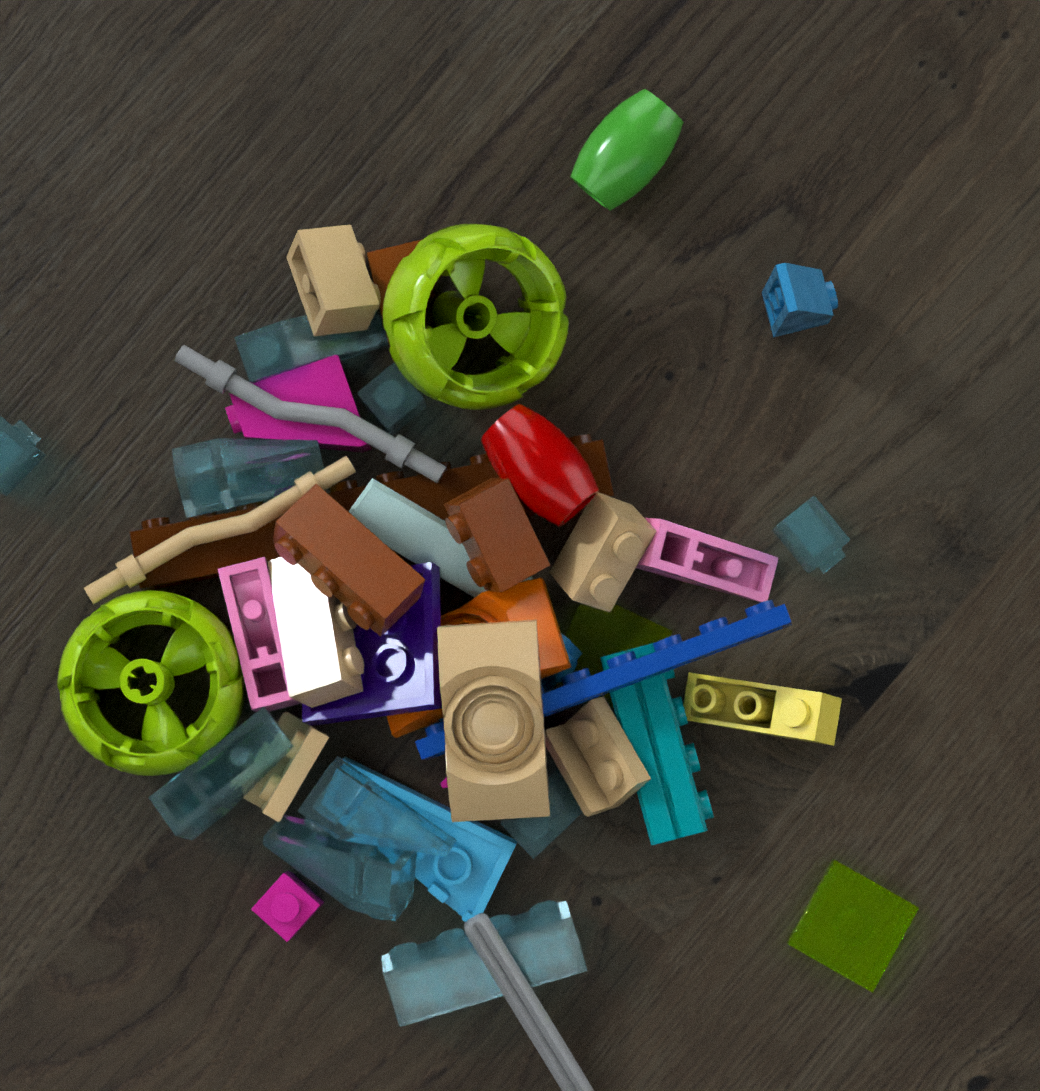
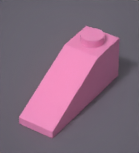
[636,518,779,603]
[218,557,301,714]

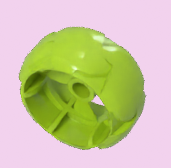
[382,224,569,410]
[57,590,246,776]

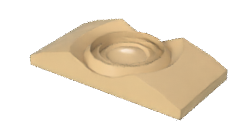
[437,620,550,822]

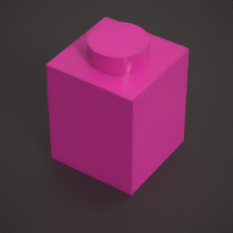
[251,870,324,942]

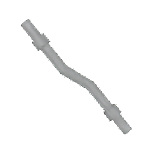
[175,345,447,483]

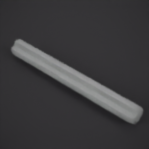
[464,913,594,1091]

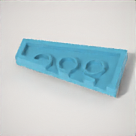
[322,756,518,922]

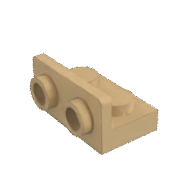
[545,696,651,817]
[238,712,329,822]

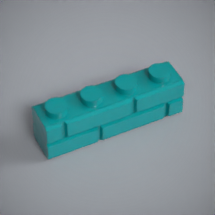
[600,643,714,846]

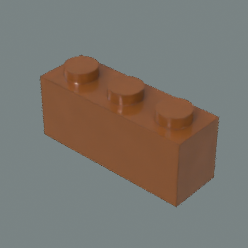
[273,484,425,637]

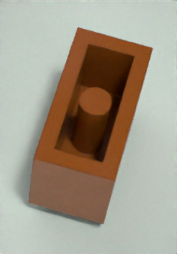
[443,477,550,593]

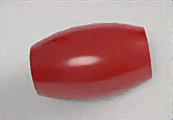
[481,404,599,527]

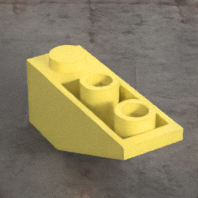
[683,672,842,746]

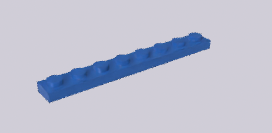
[415,600,792,760]

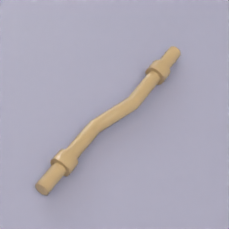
[84,456,356,604]

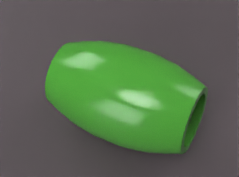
[570,89,684,211]

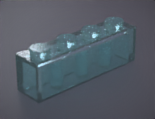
[381,900,588,1027]

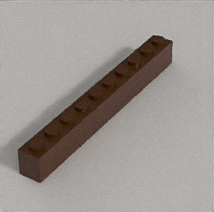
[130,434,614,591]

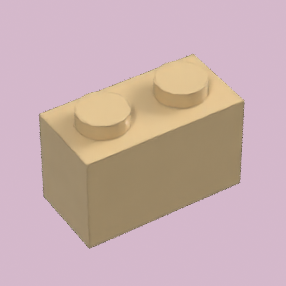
[286,225,381,337]
[549,492,656,612]

